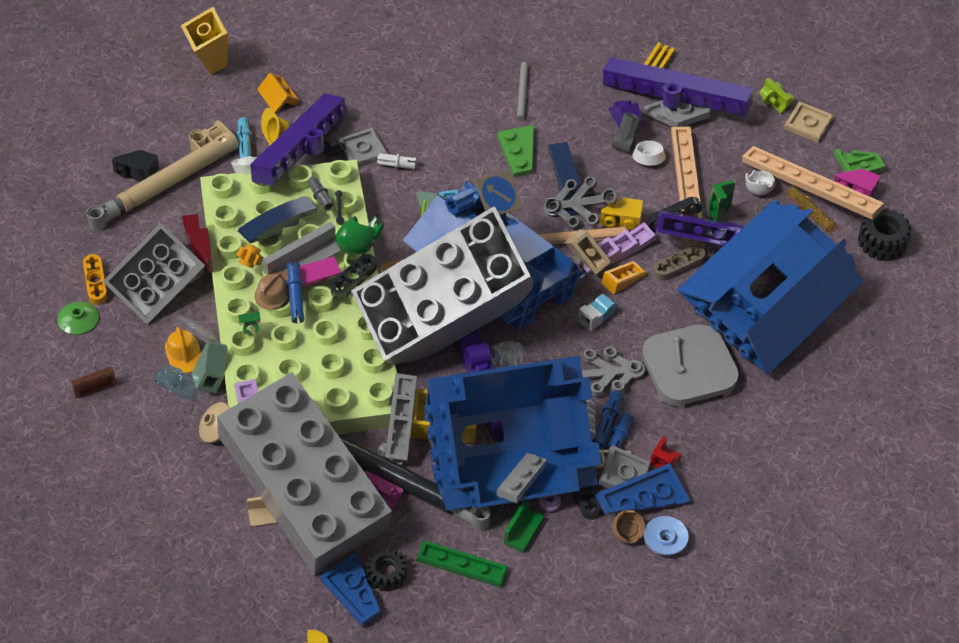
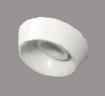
[632,141,666,166]
[231,156,257,174]

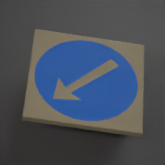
[474,171,523,215]

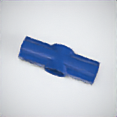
[445,182,483,215]

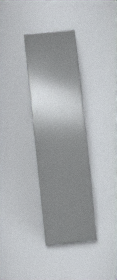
[385,373,417,461]

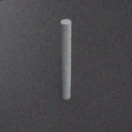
[517,62,528,120]

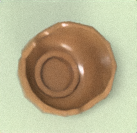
[612,510,646,544]

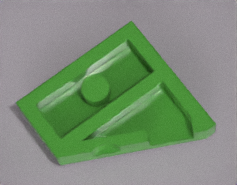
[834,149,886,174]

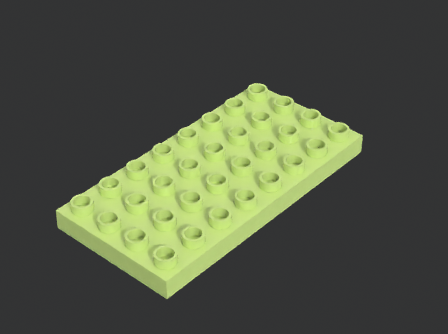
[200,160,397,434]

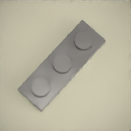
[497,453,547,503]

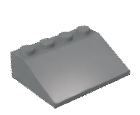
[103,223,205,324]

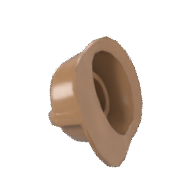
[254,271,290,310]

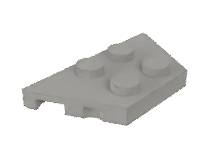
[643,100,710,127]

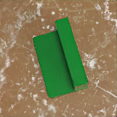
[708,180,735,222]
[504,499,544,553]

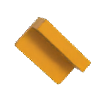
[257,72,300,113]

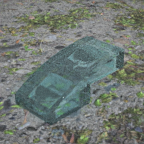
[153,363,200,401]

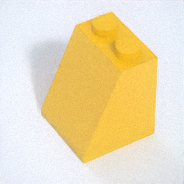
[181,7,228,75]

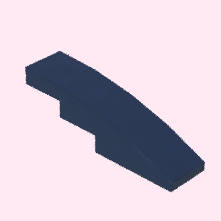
[548,142,586,216]
[238,196,318,243]

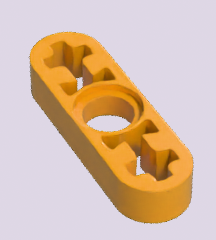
[83,254,107,305]

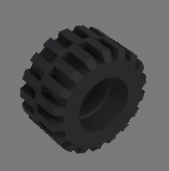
[858,208,912,261]

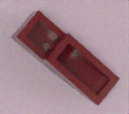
[182,214,213,272]

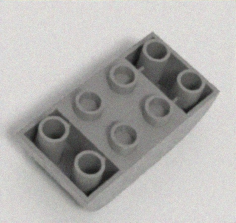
[351,206,533,364]

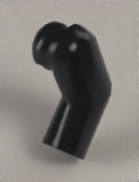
[322,140,347,157]

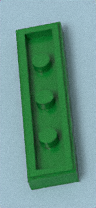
[416,540,508,588]

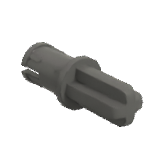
[307,177,335,211]

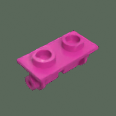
[365,470,403,509]

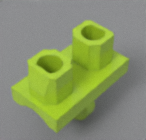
[759,78,794,114]

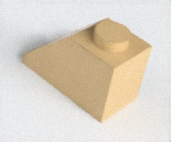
[565,230,611,274]

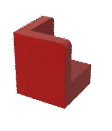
[650,436,680,468]

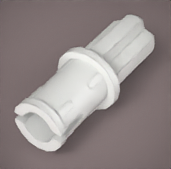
[377,153,416,170]

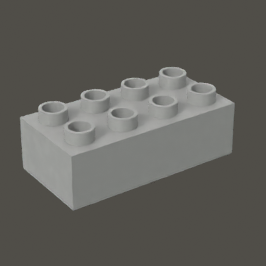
[217,372,392,576]

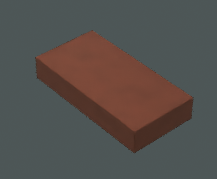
[71,366,116,398]

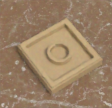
[783,102,834,143]

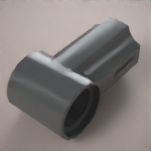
[612,113,641,154]

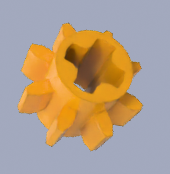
[237,243,264,269]

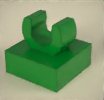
[238,312,261,335]

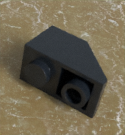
[112,150,159,182]

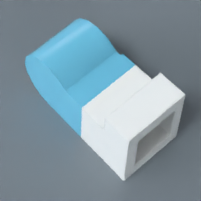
[578,294,617,331]

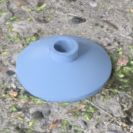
[644,516,688,556]

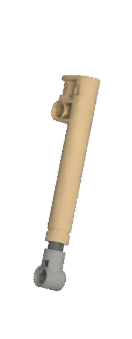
[86,120,239,231]

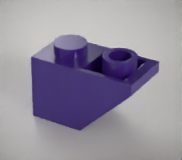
[608,100,643,127]

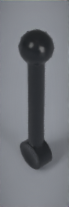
[335,190,344,225]

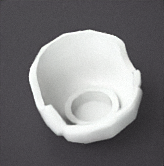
[745,170,775,196]

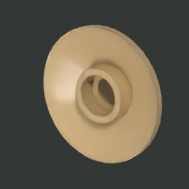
[199,402,230,443]

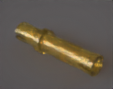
[786,186,836,232]

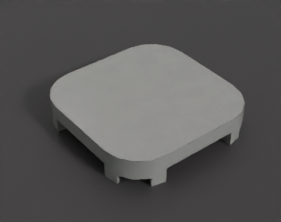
[641,325,738,409]

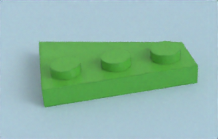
[497,125,534,178]

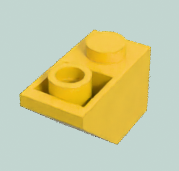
[600,198,643,230]

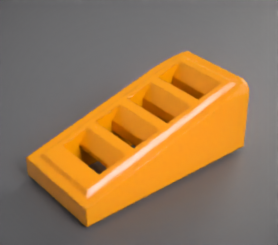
[601,261,647,295]

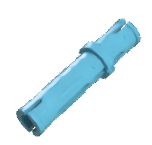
[237,117,252,158]

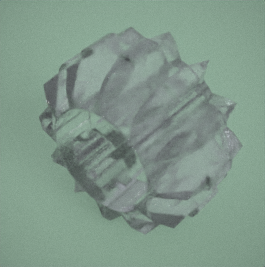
[491,340,525,368]

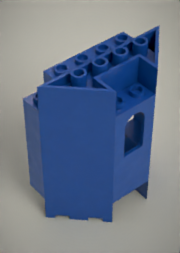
[403,180,589,330]
[677,200,863,376]
[424,355,602,511]

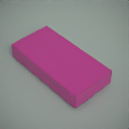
[300,256,342,288]

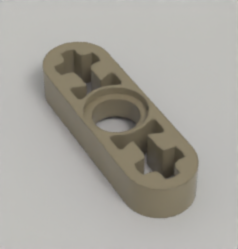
[653,246,705,280]

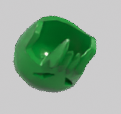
[336,216,384,256]

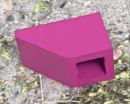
[834,169,880,197]

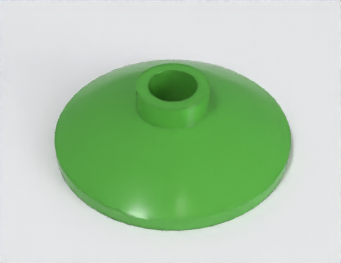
[57,302,99,335]

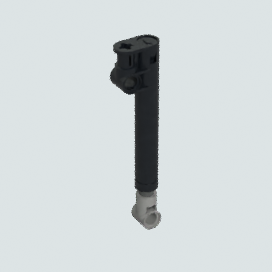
[336,433,491,531]

